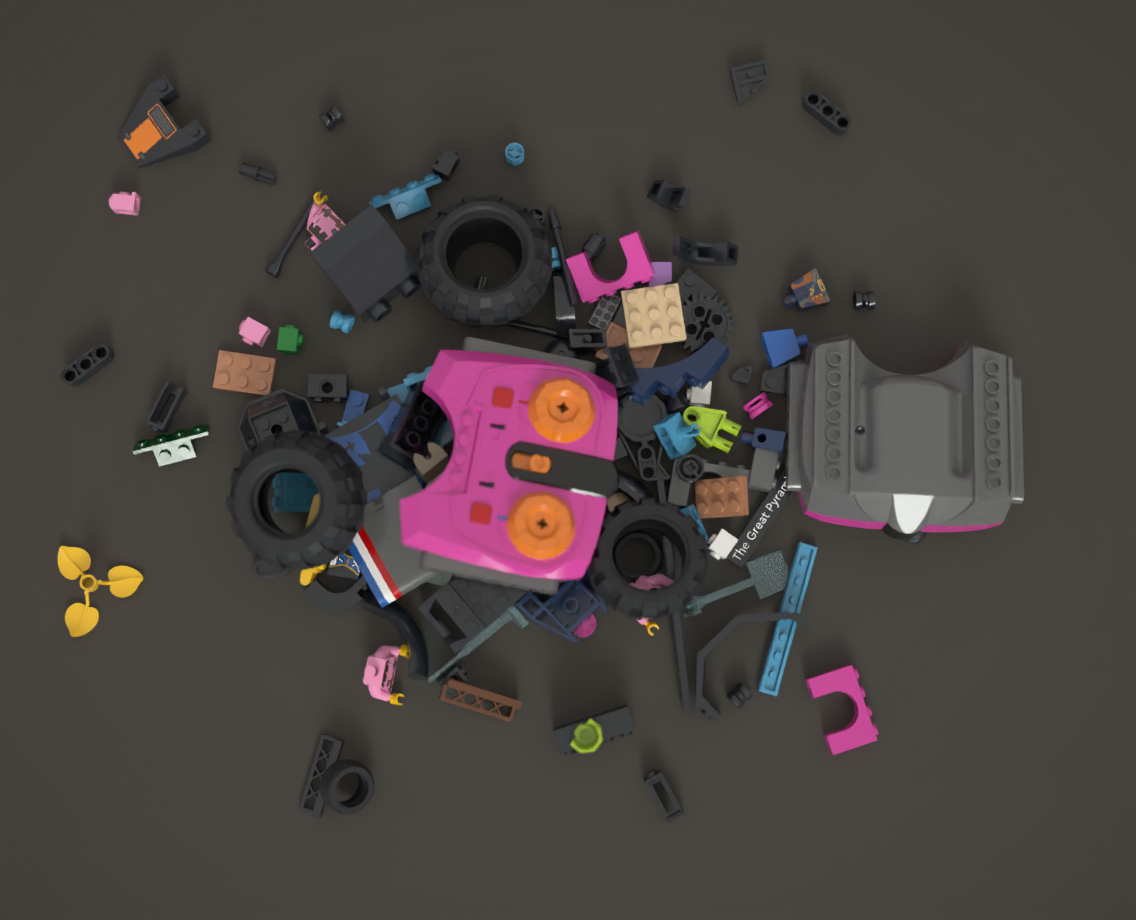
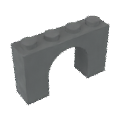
[667,457,751,517]

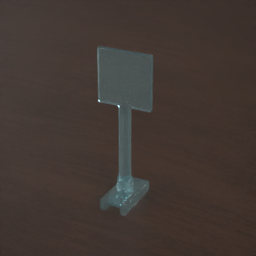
[685,550,790,617]
[427,605,529,684]

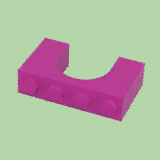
[566,230,655,303]
[805,664,878,755]

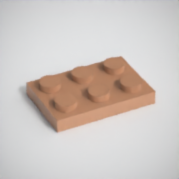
[595,322,663,368]
[213,350,277,396]
[695,476,749,519]

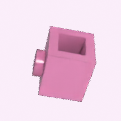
[239,317,271,347]

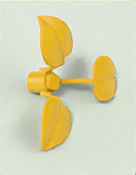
[58,546,143,637]

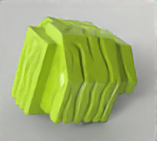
[570,718,603,753]

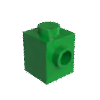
[277,325,304,355]

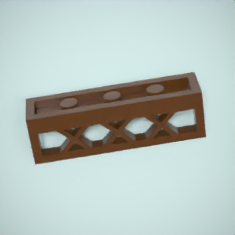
[438,677,522,722]

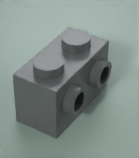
[748,448,781,492]

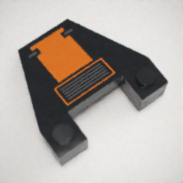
[117,74,212,168]

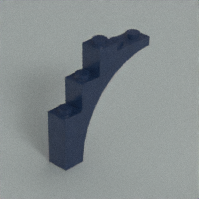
[604,337,729,406]

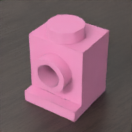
[109,192,141,215]

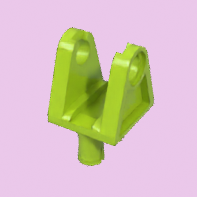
[682,406,742,454]

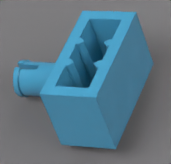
[653,412,700,459]

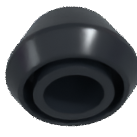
[666,393,691,414]

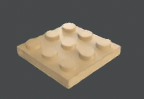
[621,283,686,349]

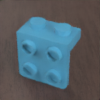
[272,472,319,513]

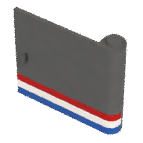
[348,476,439,607]

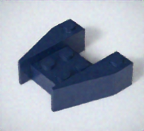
[516,569,610,645]

